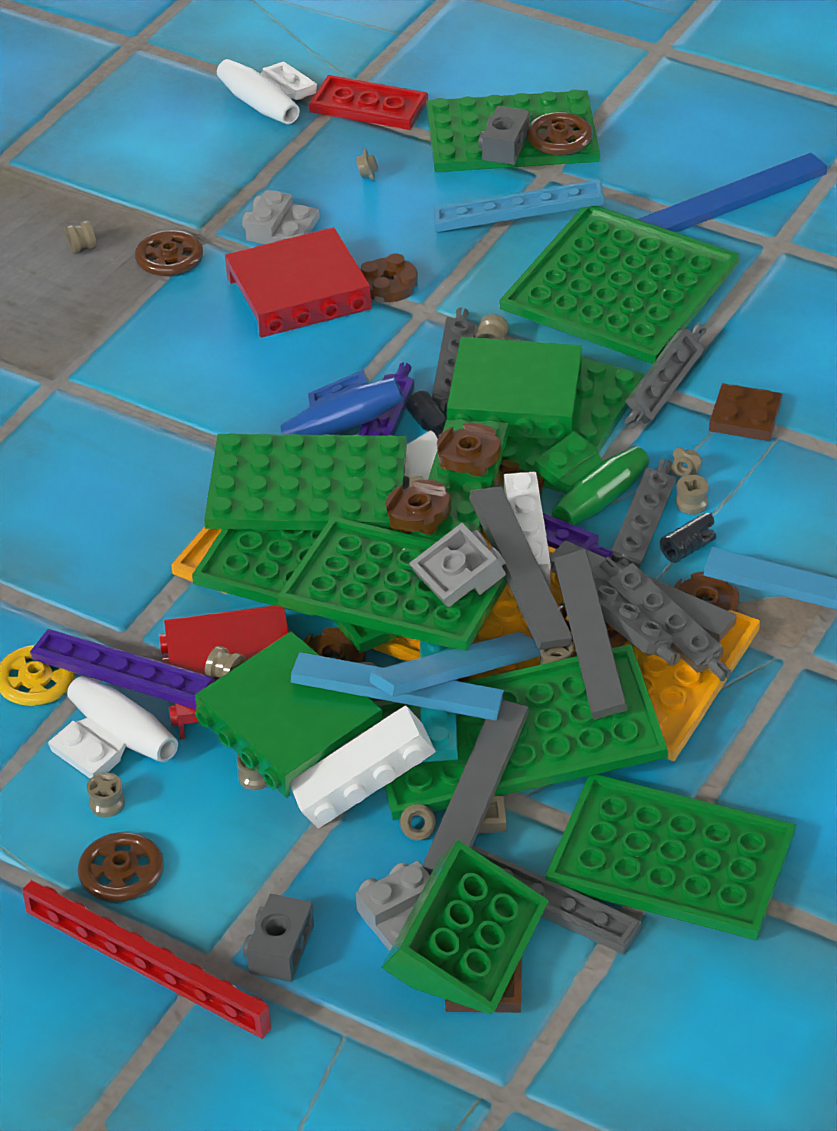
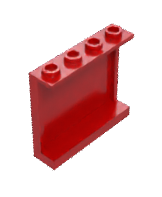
[225,227,371,338]
[159,605,289,740]

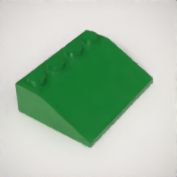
[381,839,549,1015]

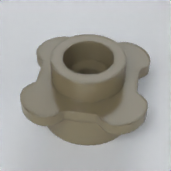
[356,148,378,181]
[670,447,702,476]

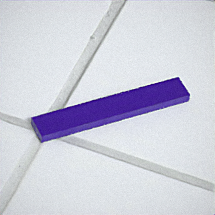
[30,629,216,709]

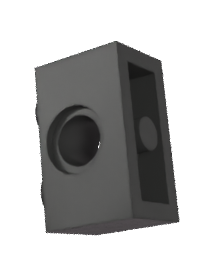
[478,106,530,165]
[243,893,314,982]

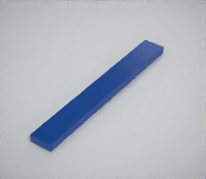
[637,152,827,232]

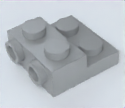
[242,190,320,244]
[409,523,506,608]
[356,861,430,951]

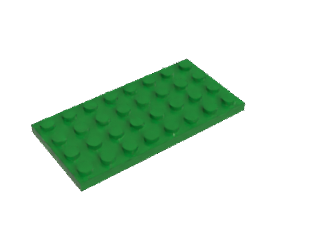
[374,644,668,821]

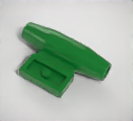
[532,431,649,525]

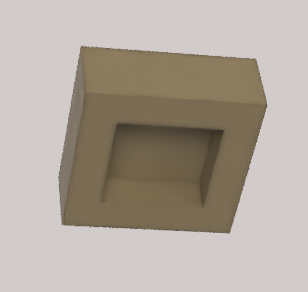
[478,796,506,834]

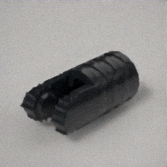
[406,391,447,439]
[660,513,716,563]

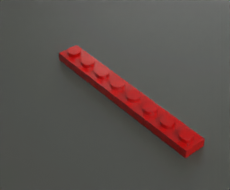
[22,880,271,1039]

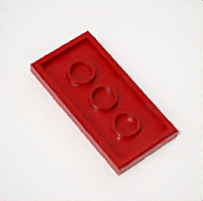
[309,75,428,130]

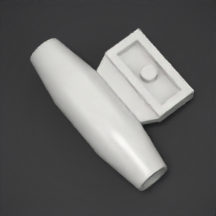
[217,59,317,124]
[48,676,178,779]

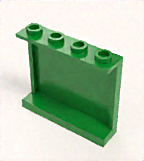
[447,337,582,440]
[195,631,382,798]

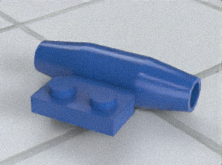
[280,370,404,435]

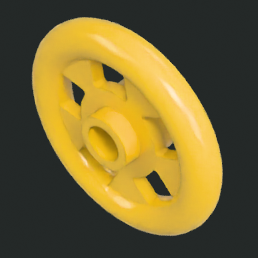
[0,645,76,706]

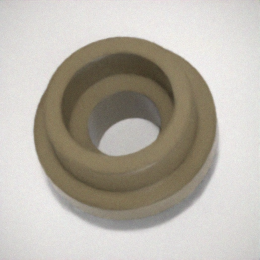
[400,804,436,840]

